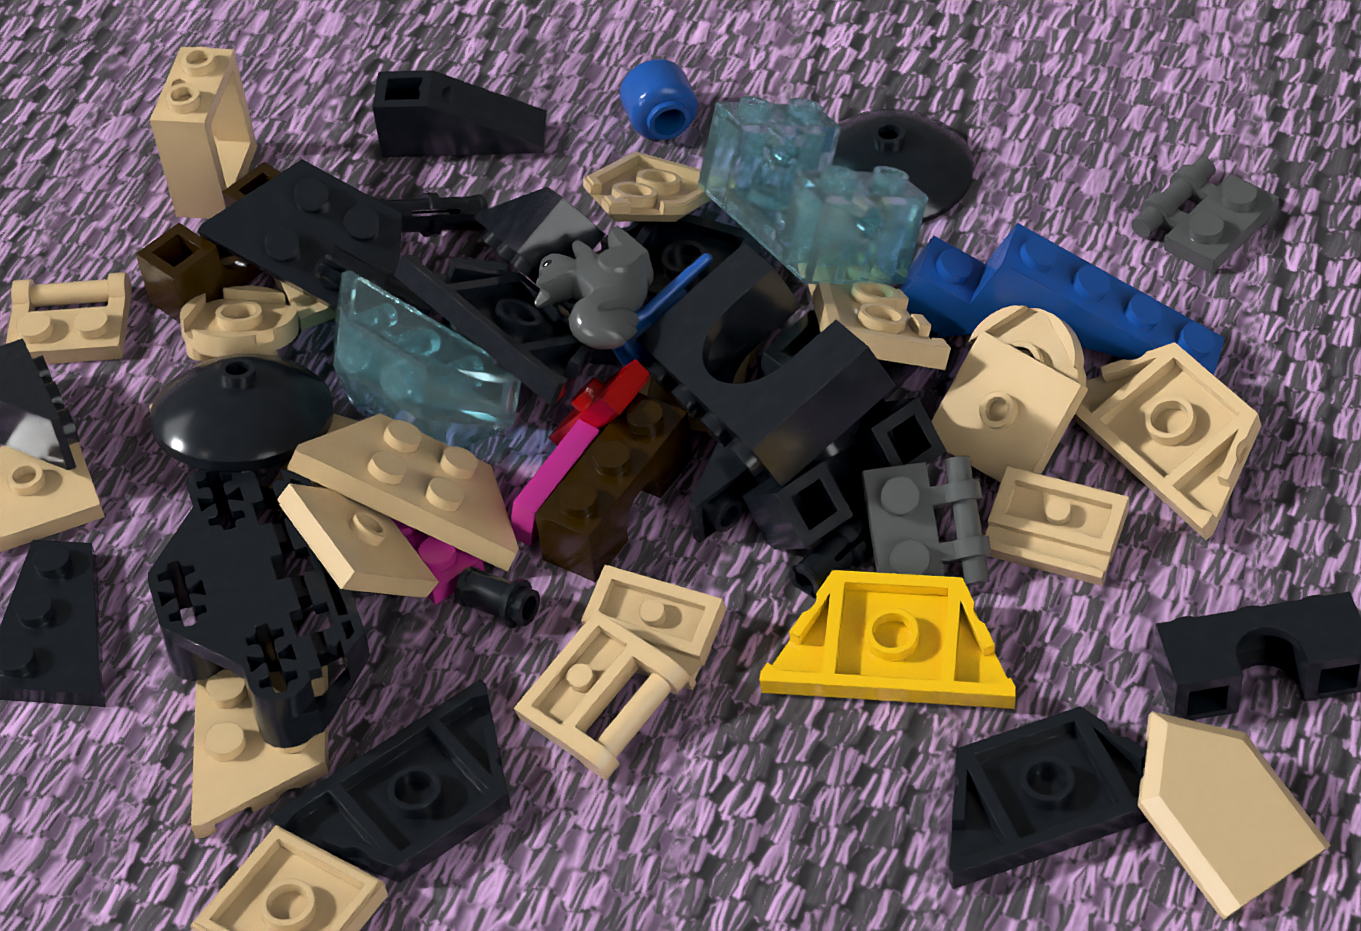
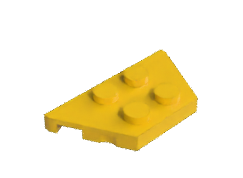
[759,570,1016,709]

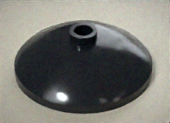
[806,109,973,228]
[150,353,334,472]

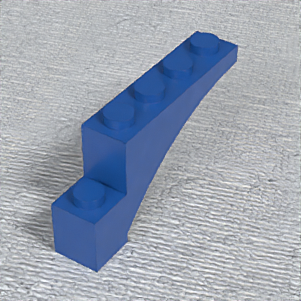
[898,223,1225,375]

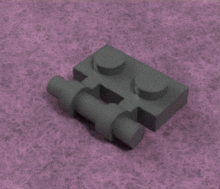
[1131,157,1279,274]
[861,456,992,586]

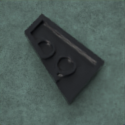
[0,539,106,707]

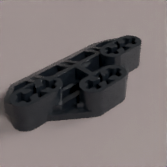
[148,468,370,749]

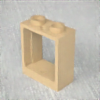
[150,47,257,219]

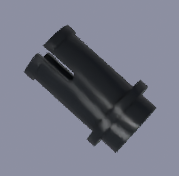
[455,566,540,628]

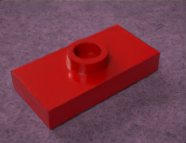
[548,359,650,446]

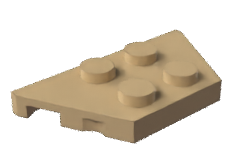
[1072,342,1262,540]
[287,413,519,572]
[191,665,329,839]

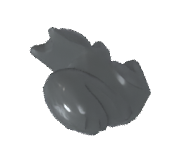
[534,226,654,350]

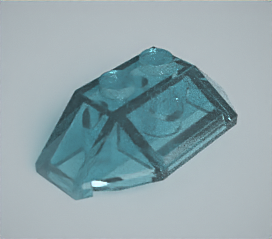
[333,270,521,448]

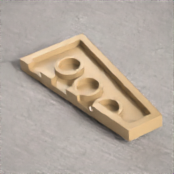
[801,235,951,370]

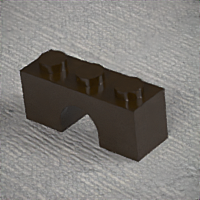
[136,162,281,324]
[535,392,692,582]

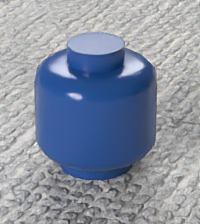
[620,59,698,140]

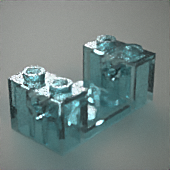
[697,96,928,284]

